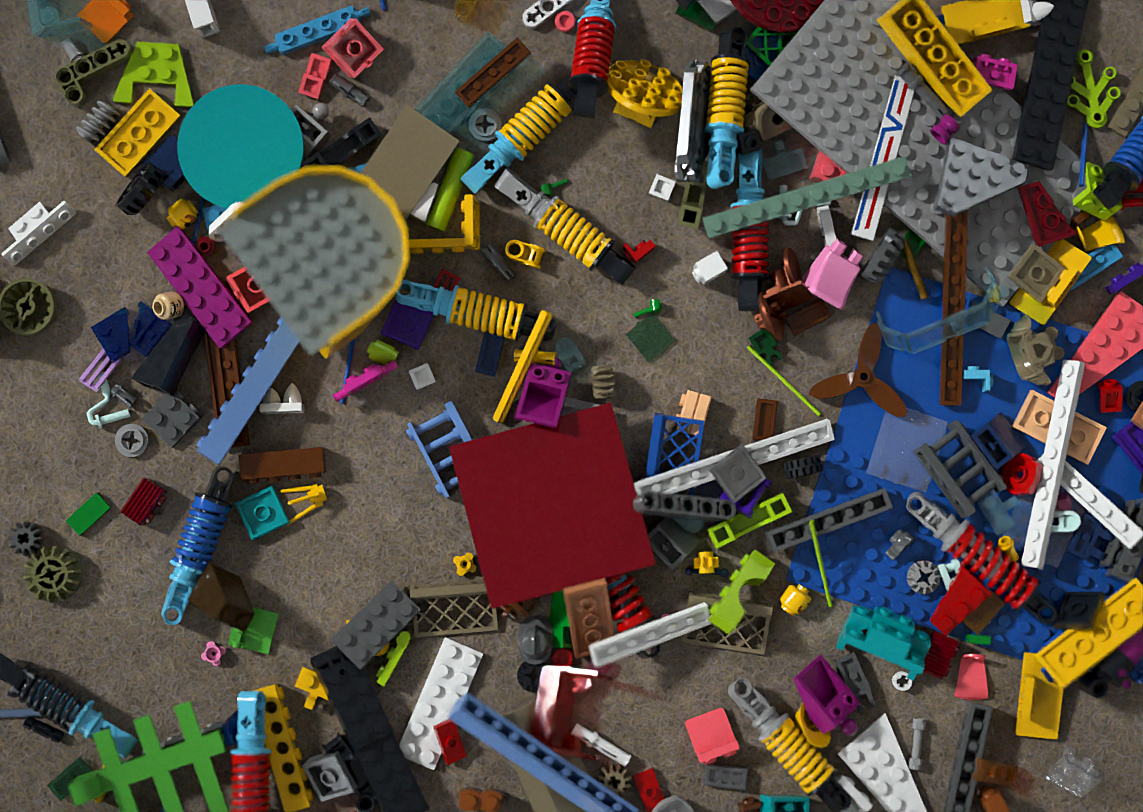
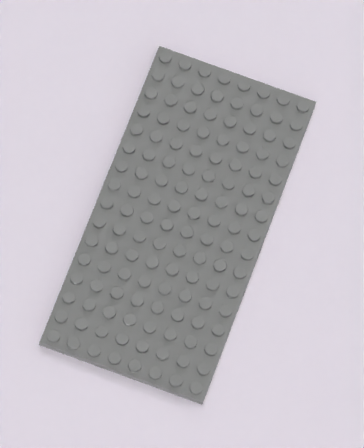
[750,0,1087,307]

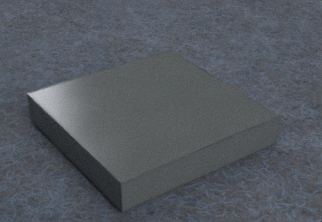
[708,444,767,503]

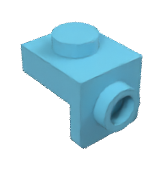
[962,366,993,392]

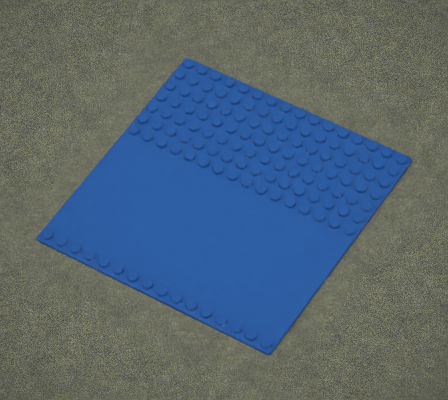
[786,267,1143,679]

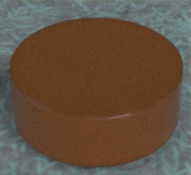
[1070,211,1091,229]

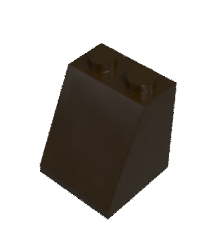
[188,563,255,632]

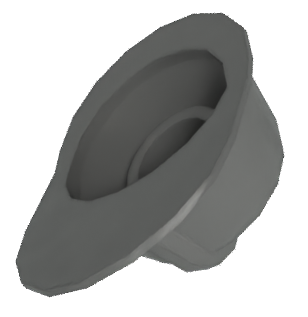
[519,615,553,665]

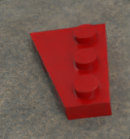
[930,563,992,636]

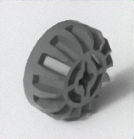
[860,227,905,283]

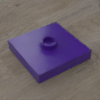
[380,299,434,351]

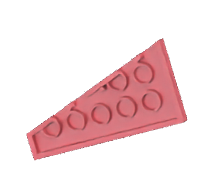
[1047,291,1143,398]

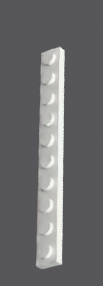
[1021,360,1085,569]
[633,419,835,503]

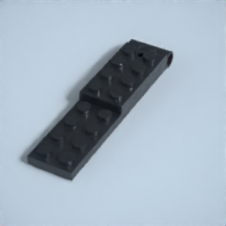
[310,646,430,812]

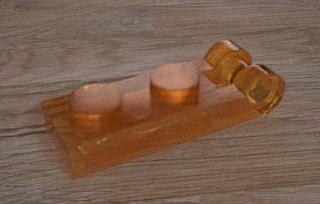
[973,758,1018,787]

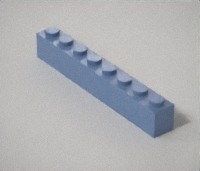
[196,317,300,466]

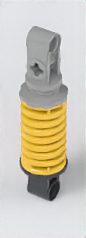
[494,168,636,285]
[728,679,851,812]

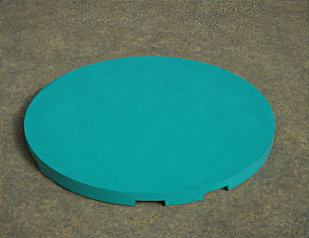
[177,84,304,209]

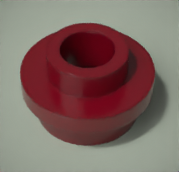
[195,237,216,257]

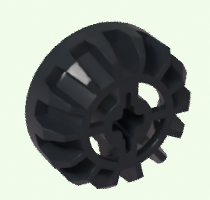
[115,161,164,215]

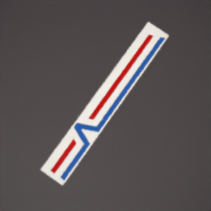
[852,75,914,241]

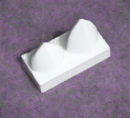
[1021,0,1054,26]
[260,383,304,414]

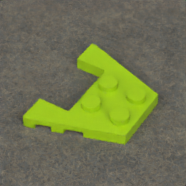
[113,42,194,108]

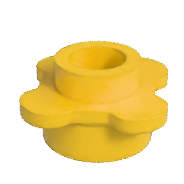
[453,552,477,576]

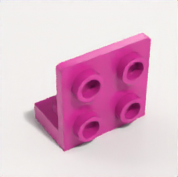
[970,54,1018,90]

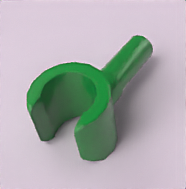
[540,179,568,196]
[633,299,662,318]

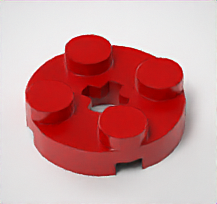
[1001,453,1042,496]

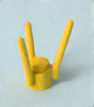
[280,483,327,525]

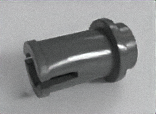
[110,383,138,408]

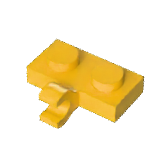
[294,667,328,710]

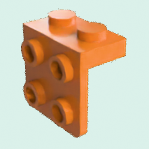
[77,0,134,44]

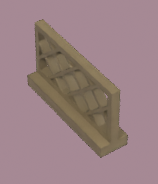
[410,579,498,637]
[682,591,773,655]

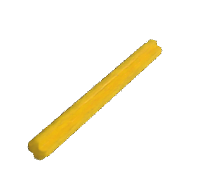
[493,310,553,424]

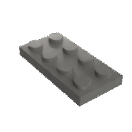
[331,580,421,670]

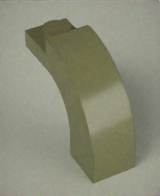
[677,161,708,229]

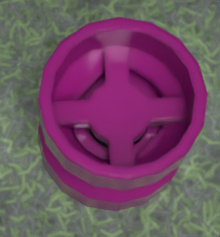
[930,115,960,144]

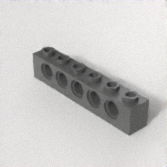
[764,488,893,552]
[942,700,992,812]

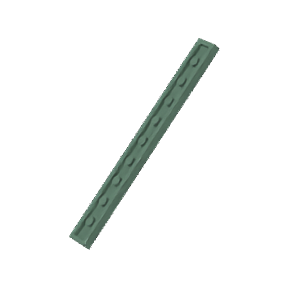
[702,156,911,239]

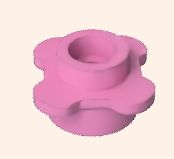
[201,641,226,666]

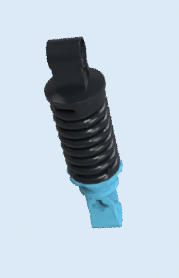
[0,653,138,759]

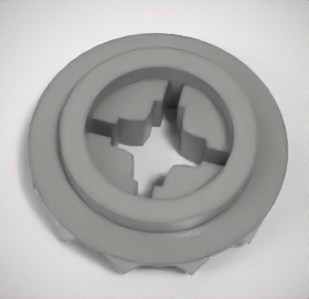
[469,108,502,142]
[115,424,149,457]
[907,561,941,594]

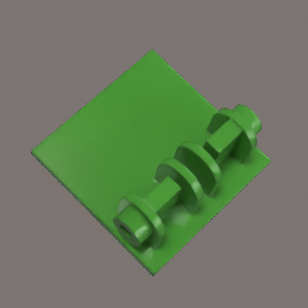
[228,607,279,654]

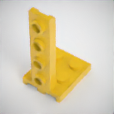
[408,194,480,254]

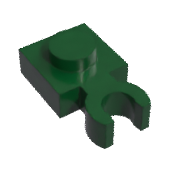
[748,330,782,366]

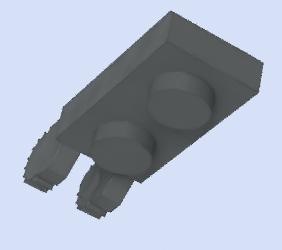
[834,652,877,713]

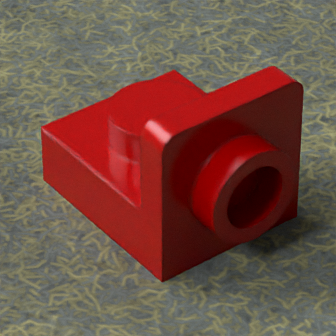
[622,239,655,264]
[1097,379,1123,413]

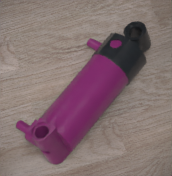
[1078,629,1143,699]

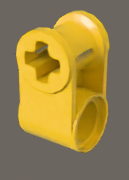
[505,240,546,270]

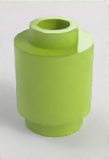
[367,339,399,366]

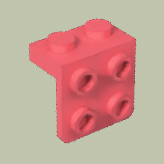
[685,708,740,765]

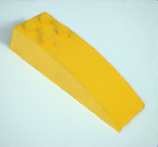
[876,0,992,117]

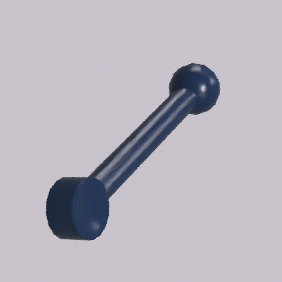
[685,567,729,577]

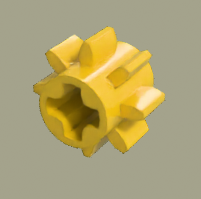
[693,552,719,574]

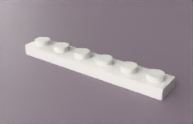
[1037,454,1143,550]
[589,602,711,667]

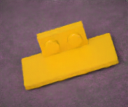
[941,0,1031,45]
[1010,239,1092,326]
[1015,652,1063,739]

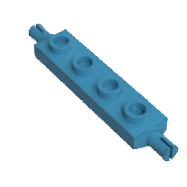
[264,5,371,55]

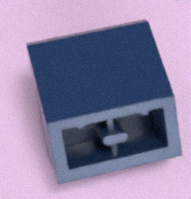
[969,412,1026,470]

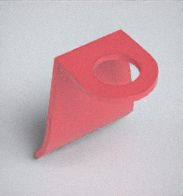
[954,654,988,700]

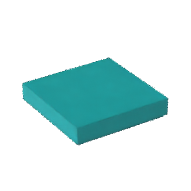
[235,485,290,541]

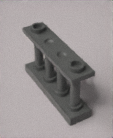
[912,420,1007,519]

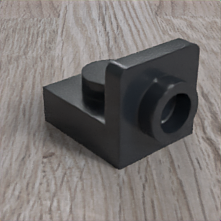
[736,129,761,155]

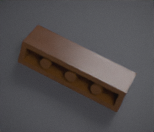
[238,447,326,484]

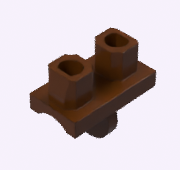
[500,599,536,619]

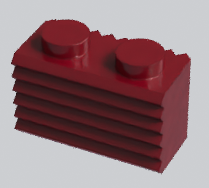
[120,477,167,526]
[922,631,960,680]

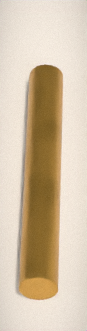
[902,239,929,300]

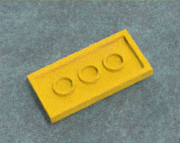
[94,88,182,178]

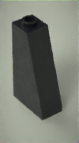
[131,316,205,396]

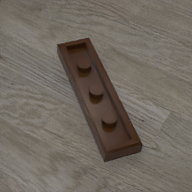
[455,37,531,108]

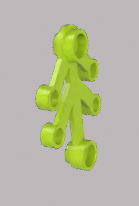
[1067,49,1121,128]

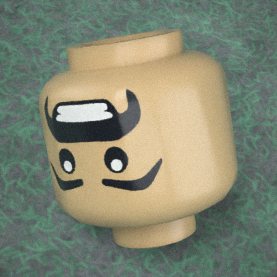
[152,291,184,320]

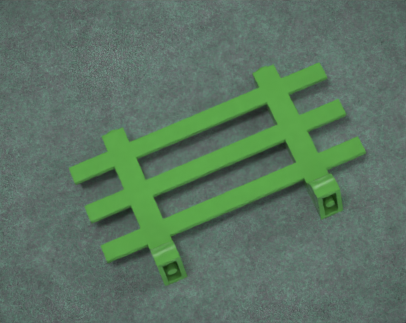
[69,701,230,812]

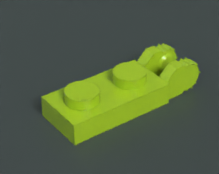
[376,631,412,686]

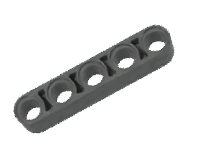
[633,491,736,522]

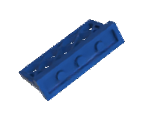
[645,412,705,496]

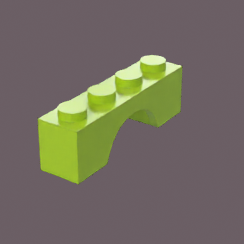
[706,493,792,549]
[708,549,775,634]

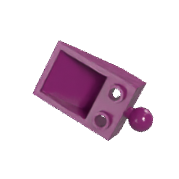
[515,357,571,428]
[793,654,861,735]

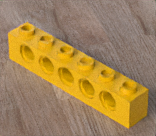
[253,683,314,812]

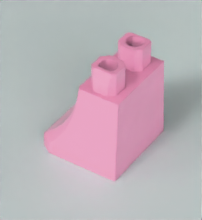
[802,239,863,309]

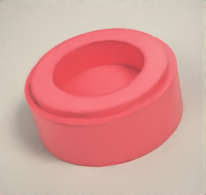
[555,11,576,33]

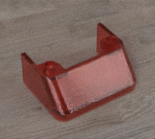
[530,665,613,761]

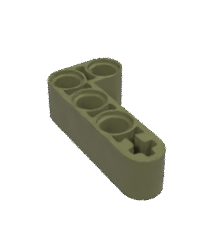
[55,39,133,108]

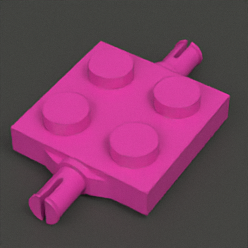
[333,360,399,402]

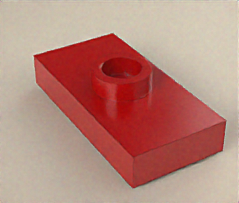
[433,719,467,765]
[633,768,664,812]

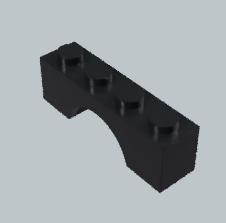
[301,117,382,169]

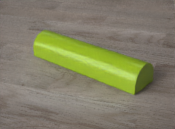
[425,148,474,233]

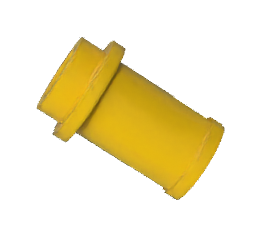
[998,536,1019,562]

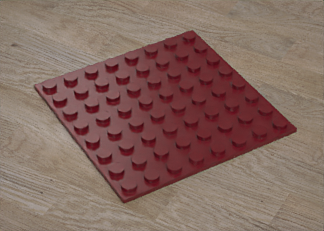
[449,402,656,609]

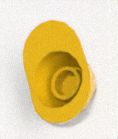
[795,703,831,748]

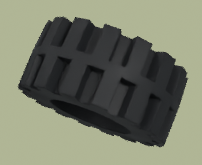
[783,455,823,479]

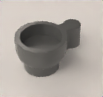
[885,529,916,561]

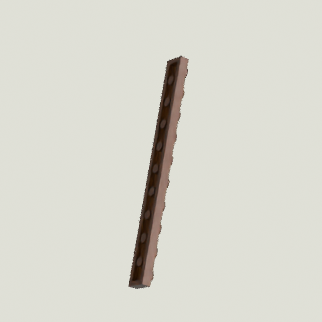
[939,209,968,405]

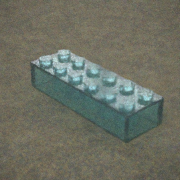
[414,31,516,136]

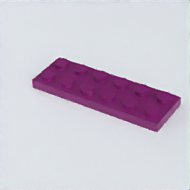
[147,226,254,349]

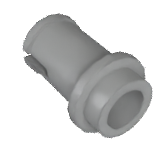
[61,38,85,63]

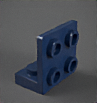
[144,135,186,192]

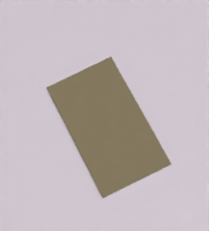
[360,105,460,222]

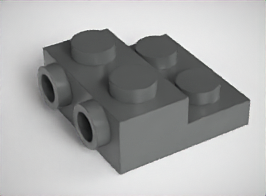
[142,389,202,448]
[302,752,358,802]

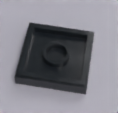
[1052,592,1106,629]

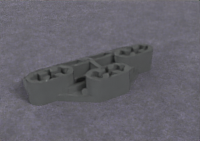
[675,60,711,183]

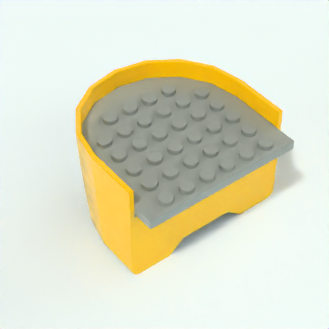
[218,166,409,359]

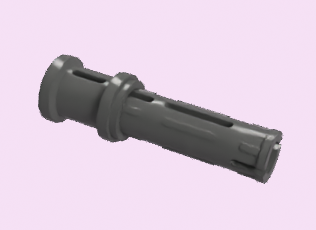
[895,61,950,118]

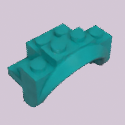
[836,605,931,681]

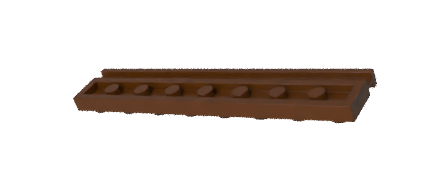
[203,280,250,448]

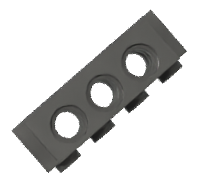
[1098,498,1143,584]

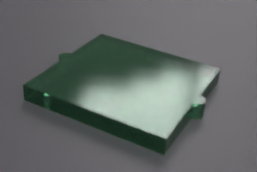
[626,313,675,362]

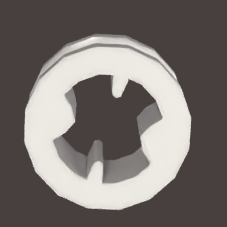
[892,671,912,691]

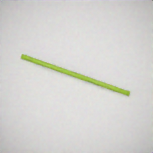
[746,345,821,416]
[809,520,833,607]

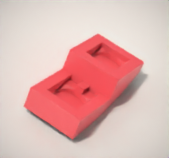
[298,53,332,99]

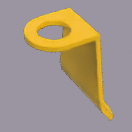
[1076,216,1125,252]

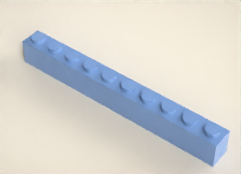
[448,693,639,812]

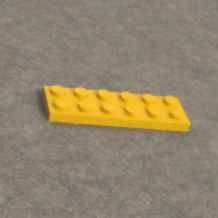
[1035,578,1143,689]

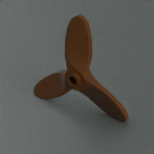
[809,323,907,417]

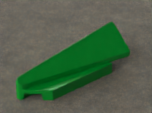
[549,590,573,648]

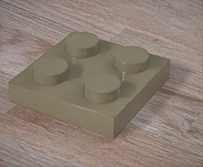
[1007,244,1065,303]

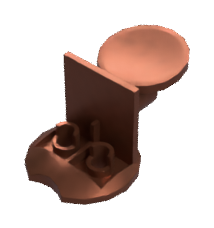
[754,247,815,341]

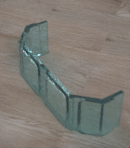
[876,266,1001,354]

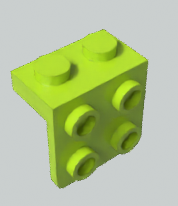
[1073,162,1122,221]

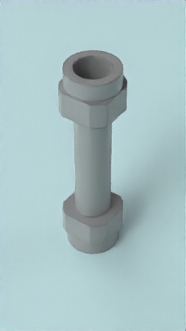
[908,718,926,770]

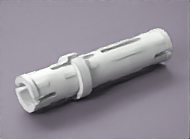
[571,723,632,767]

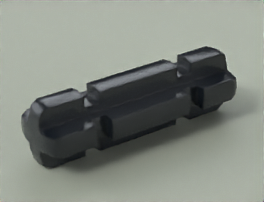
[23,717,64,743]

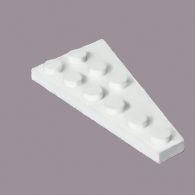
[838,712,927,812]

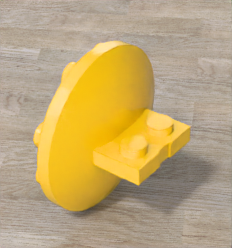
[607,59,683,128]

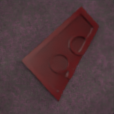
[1018,181,1077,247]

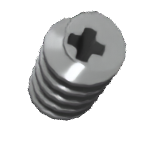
[76,101,121,147]

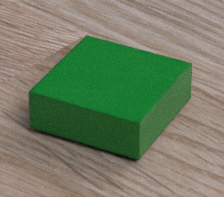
[966,634,991,645]

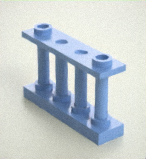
[406,401,472,498]

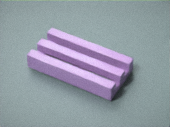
[79,348,121,392]

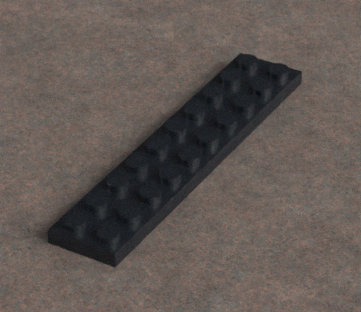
[1012,0,1088,171]

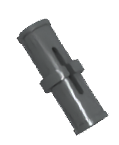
[329,73,370,108]
[480,242,517,283]

